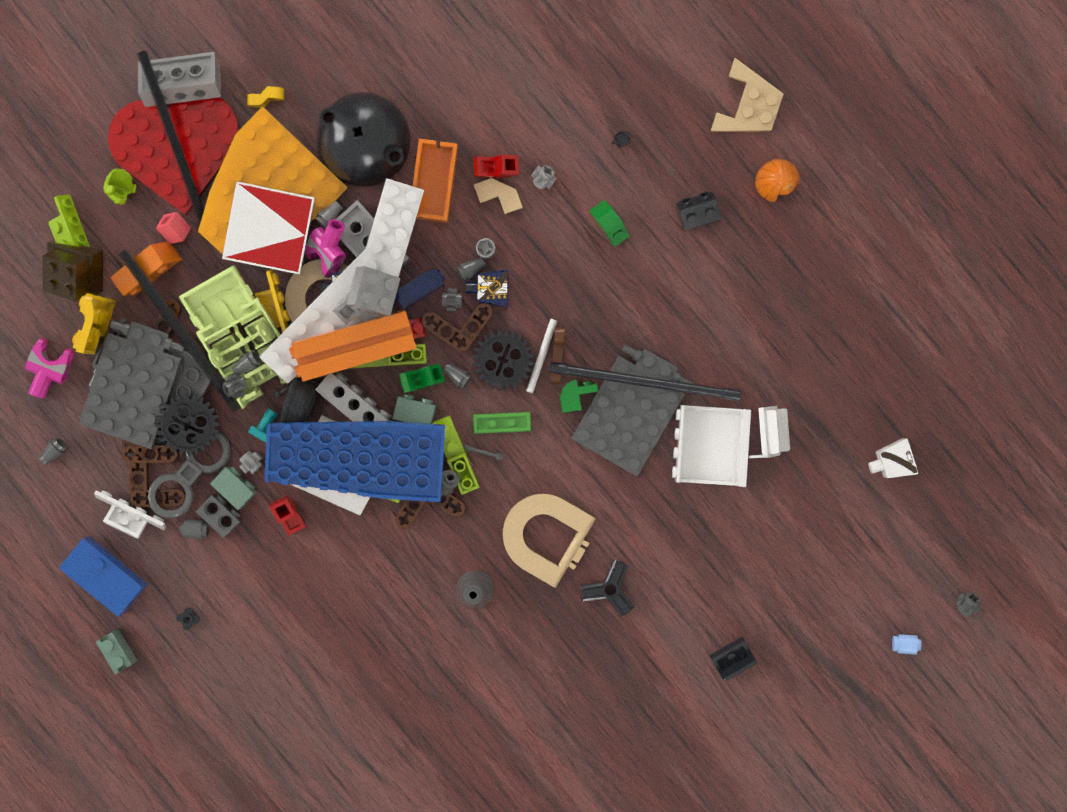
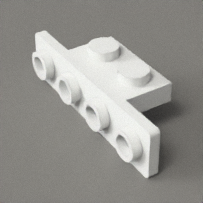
[94,490,166,539]

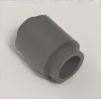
[441,470,459,496]
[180,519,209,539]

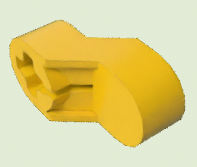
[247,86,284,108]

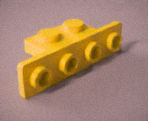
[255,269,290,333]

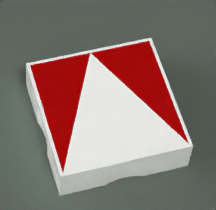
[222,182,315,274]

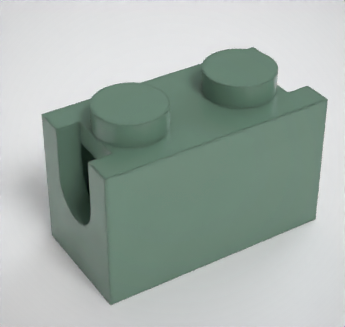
[393,394,437,424]
[210,466,257,510]
[96,629,137,675]

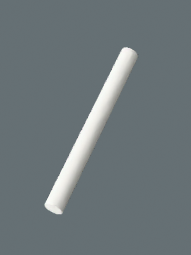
[526,319,558,393]

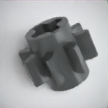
[442,288,462,312]
[222,374,247,398]
[956,592,982,616]

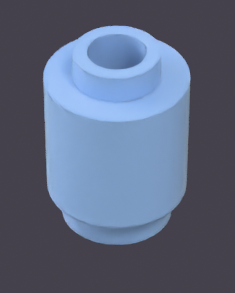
[892,634,921,655]

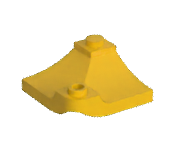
[72,293,117,355]

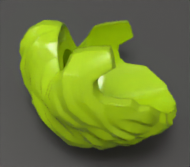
[104,169,136,205]

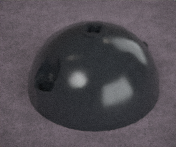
[317,92,411,187]

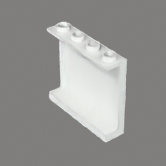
[672,405,751,487]

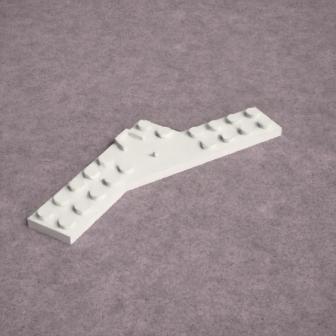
[259,178,424,384]

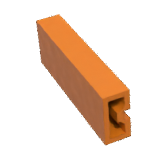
[289,310,417,381]

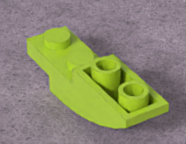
[348,344,427,369]
[432,415,479,495]

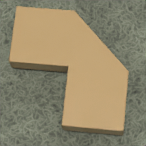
[474,178,523,215]

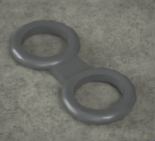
[148,430,231,519]

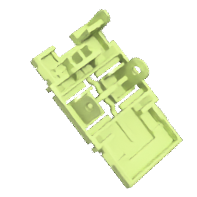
[179,265,297,409]

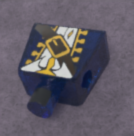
[466,270,509,308]

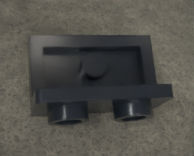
[676,192,722,231]
[709,637,757,681]

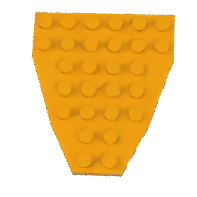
[198,106,348,254]

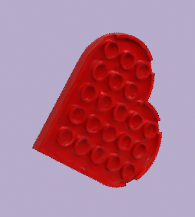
[108,97,239,215]

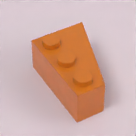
[110,241,182,296]

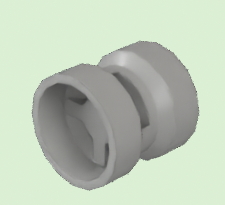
[476,238,496,259]

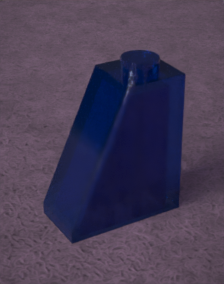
[396,268,445,310]

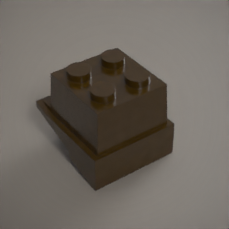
[42,242,103,302]

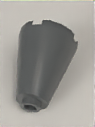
[456,570,494,608]

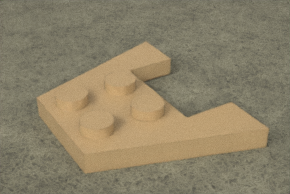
[710,58,783,132]

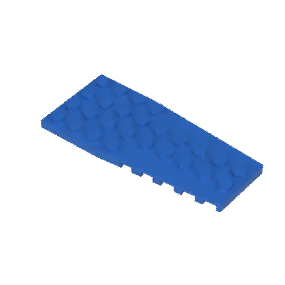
[265,421,445,502]

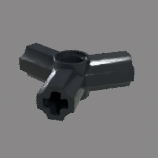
[581,559,635,617]

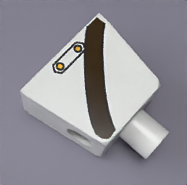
[868,438,918,478]

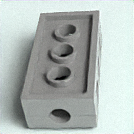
[138,52,221,107]
[336,200,410,268]
[315,372,393,421]

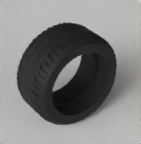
[281,378,318,423]

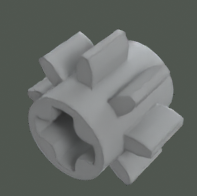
[531,165,556,189]
[239,451,263,474]

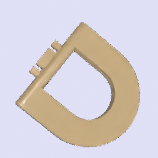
[285,259,348,322]
[503,493,596,588]

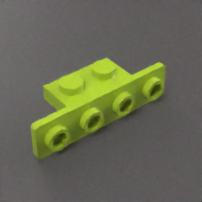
[48,194,90,247]

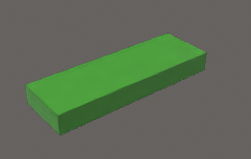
[473,412,531,434]

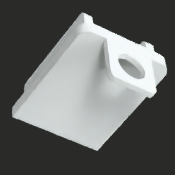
[748,406,790,458]

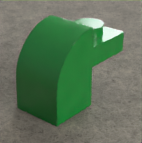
[589,200,630,247]
[399,363,445,393]
[560,379,598,413]

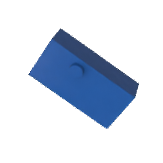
[59,536,148,617]

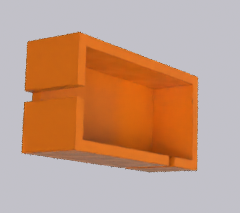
[413,139,459,223]

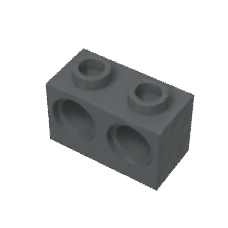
[196,494,243,538]

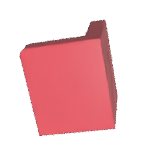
[156,212,191,244]

